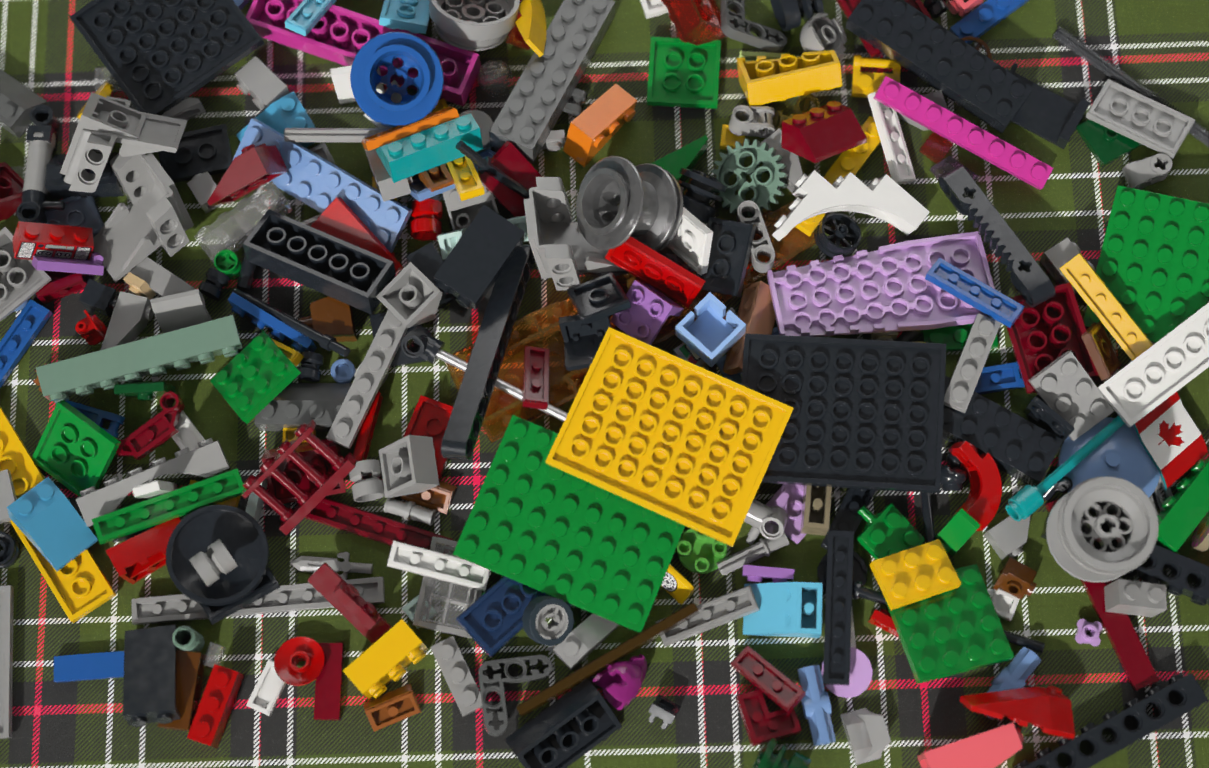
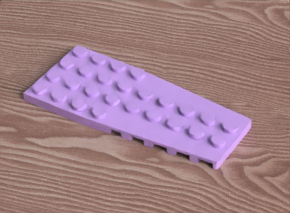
[767,231,995,337]

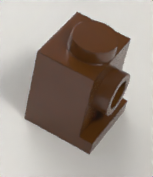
[993,557,1037,600]

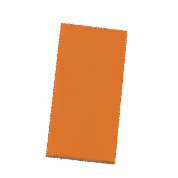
[362,106,460,151]

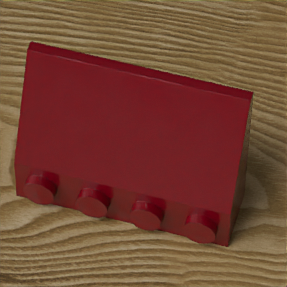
[1006,282,1099,394]

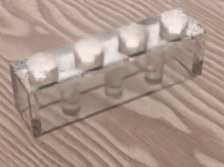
[194,181,293,264]

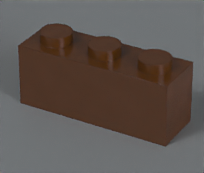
[158,650,206,732]

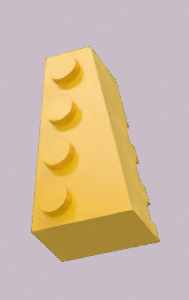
[736,50,842,106]

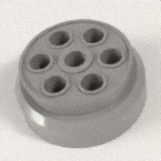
[429,0,520,51]

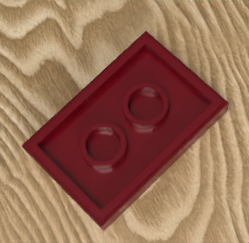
[478,141,542,218]

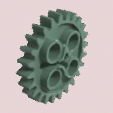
[711,139,788,218]

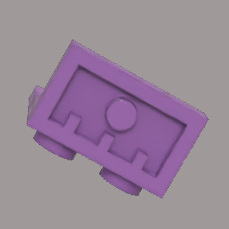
[611,280,684,345]

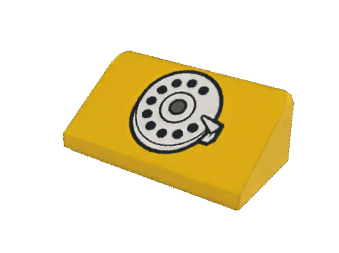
[661,564,695,604]

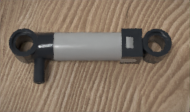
[16,104,65,224]

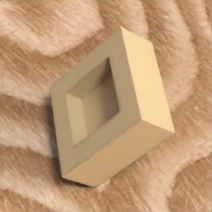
[123,272,156,300]

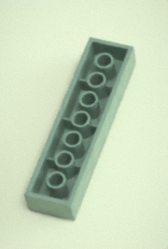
[36,315,243,404]

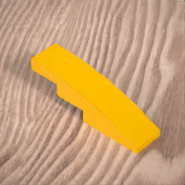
[515,0,547,57]

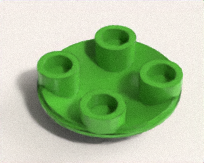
[677,528,727,574]

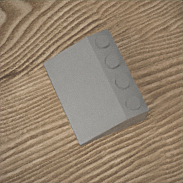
[0,227,52,322]

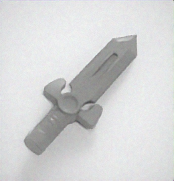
[290,552,373,580]

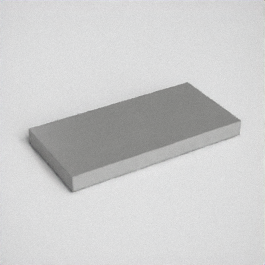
[1086,79,1195,159]

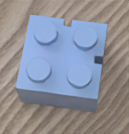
[675,292,746,368]

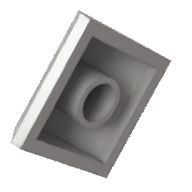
[376,262,442,328]

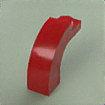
[948,441,1002,531]

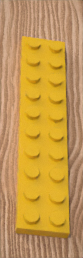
[0,406,116,623]

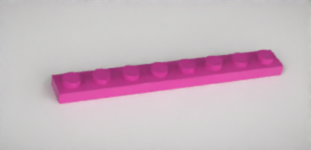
[873,76,1053,190]

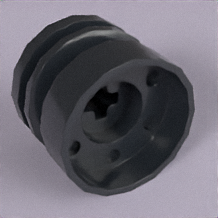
[770,0,824,32]
[676,167,727,223]

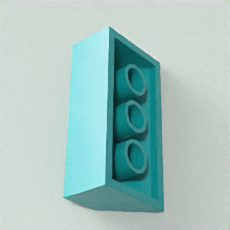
[376,113,484,183]

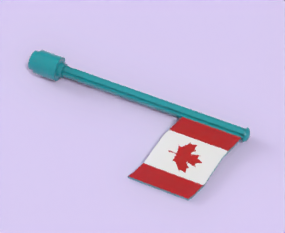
[1005,392,1208,522]

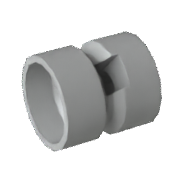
[349,459,385,502]
[189,539,238,587]

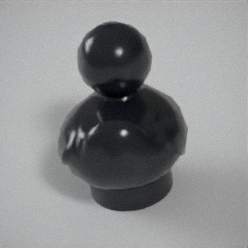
[940,453,967,491]

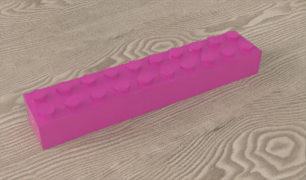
[246,0,481,107]

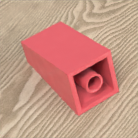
[917,723,1024,768]

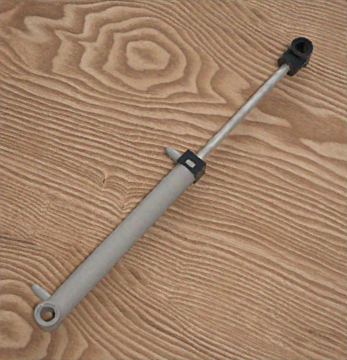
[401,326,788,544]

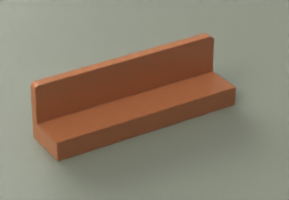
[723,281,776,375]

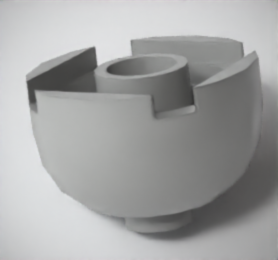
[800,13,847,56]

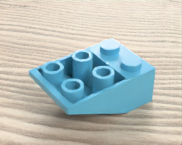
[743,582,823,638]

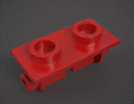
[75,310,107,346]

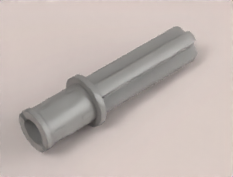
[717,532,789,575]

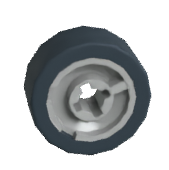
[522,595,574,646]

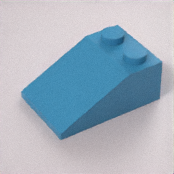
[236,91,316,148]
[7,477,98,571]

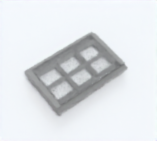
[412,537,482,638]

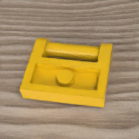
[851,54,901,98]

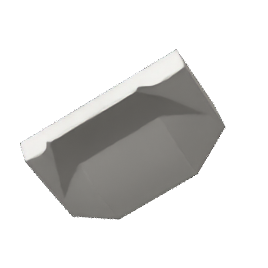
[840,708,891,766]

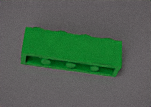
[1155,459,1209,552]

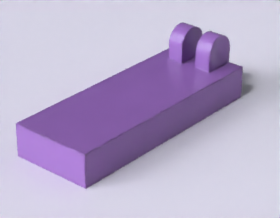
[32,252,104,275]

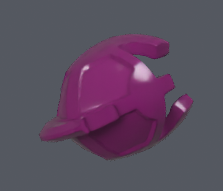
[593,654,647,710]

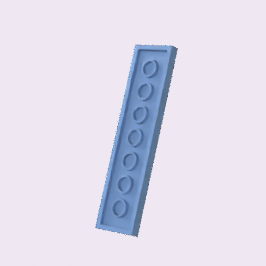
[233,118,413,253]

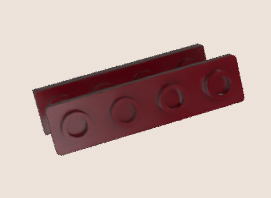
[242,420,357,535]

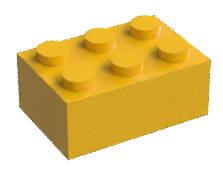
[343,619,428,699]

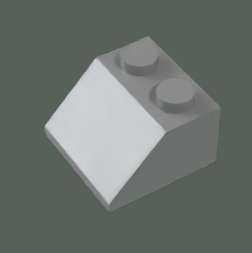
[378,435,439,498]

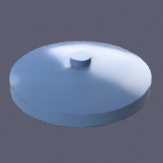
[1058,417,1160,512]

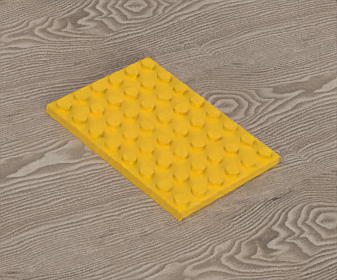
[545,327,794,547]

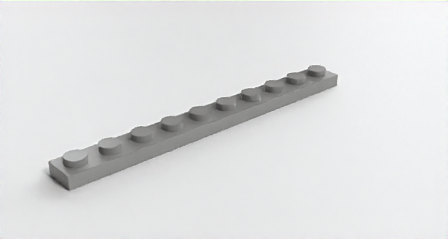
[132,577,385,625]

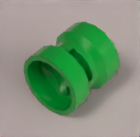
[214,249,242,280]

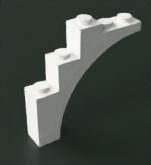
[772,170,929,241]

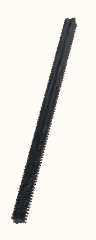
[1052,26,1209,147]

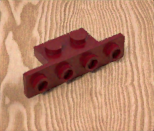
[308,563,392,644]

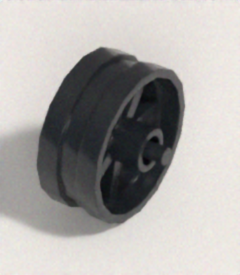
[814,213,862,258]

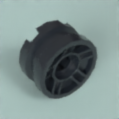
[0,531,21,569]

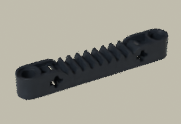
[938,165,1055,308]

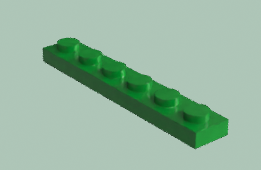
[91,468,244,545]

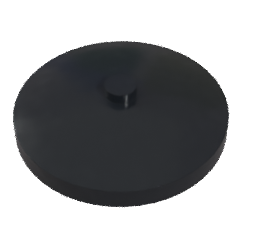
[166,505,269,606]

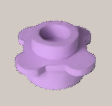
[1075,619,1102,646]

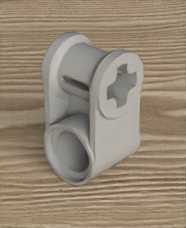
[729,105,775,138]
[1122,153,1173,190]

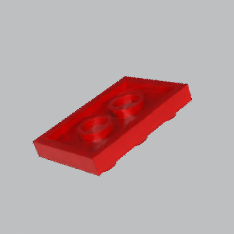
[403,395,453,481]

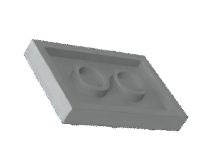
[1028,350,1114,441]

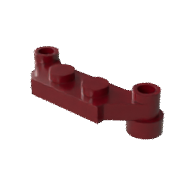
[114,391,185,461]

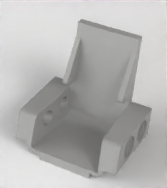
[60,92,187,193]
[93,153,194,283]
[524,177,625,291]

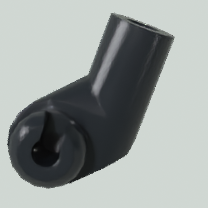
[1043,476,1073,500]

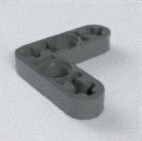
[720,0,787,53]
[478,655,552,737]

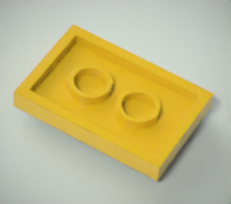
[869,539,961,610]

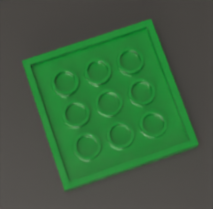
[884,564,1014,684]

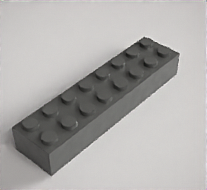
[489,0,615,164]

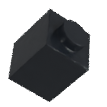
[79,279,119,318]

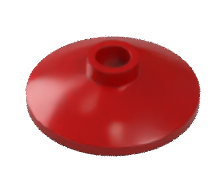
[274,636,325,686]

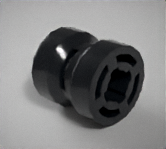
[198,268,231,301]
[297,351,325,382]

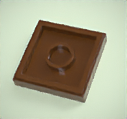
[1081,321,1121,381]

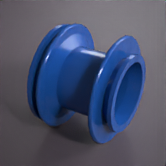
[350,32,444,127]

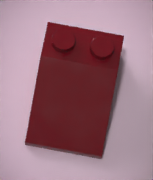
[207,143,288,206]

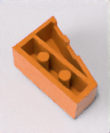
[563,84,637,167]

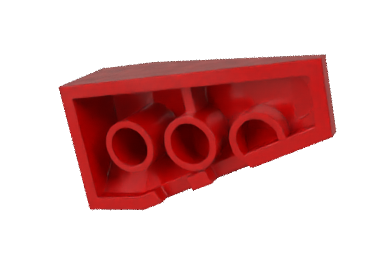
[959,685,1075,739]

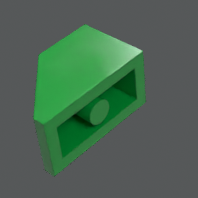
[936,508,981,556]

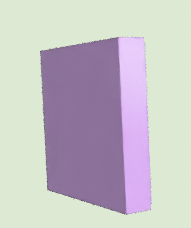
[766,484,806,545]

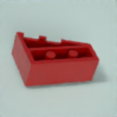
[105,517,182,584]

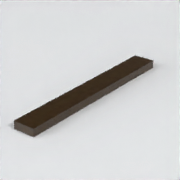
[516,603,700,717]

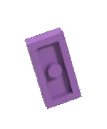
[742,565,794,583]

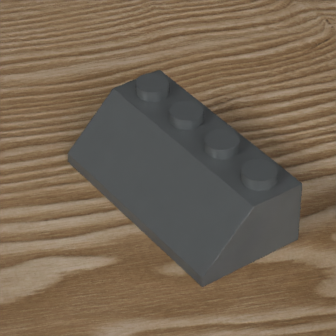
[0,69,48,138]
[255,383,352,432]

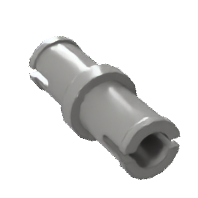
[384,498,436,526]

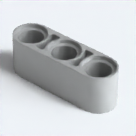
[736,200,775,273]

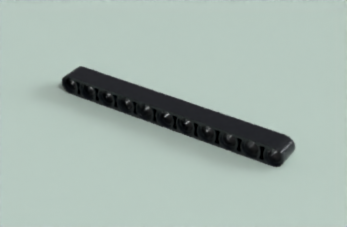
[441,244,535,460]

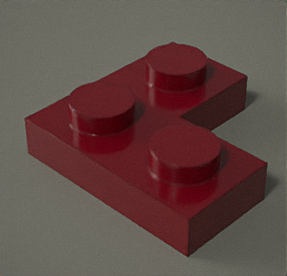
[736,690,802,747]

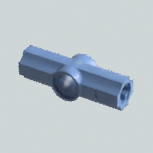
[985,646,1042,720]
[797,665,836,746]

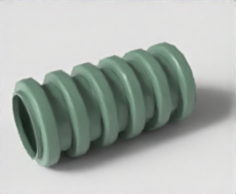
[172,626,205,653]

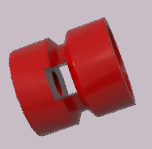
[411,199,442,241]

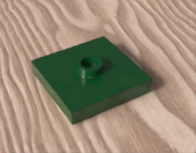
[1076,119,1142,167]
[114,381,175,400]

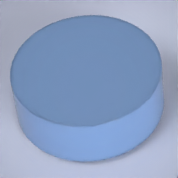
[331,359,356,383]

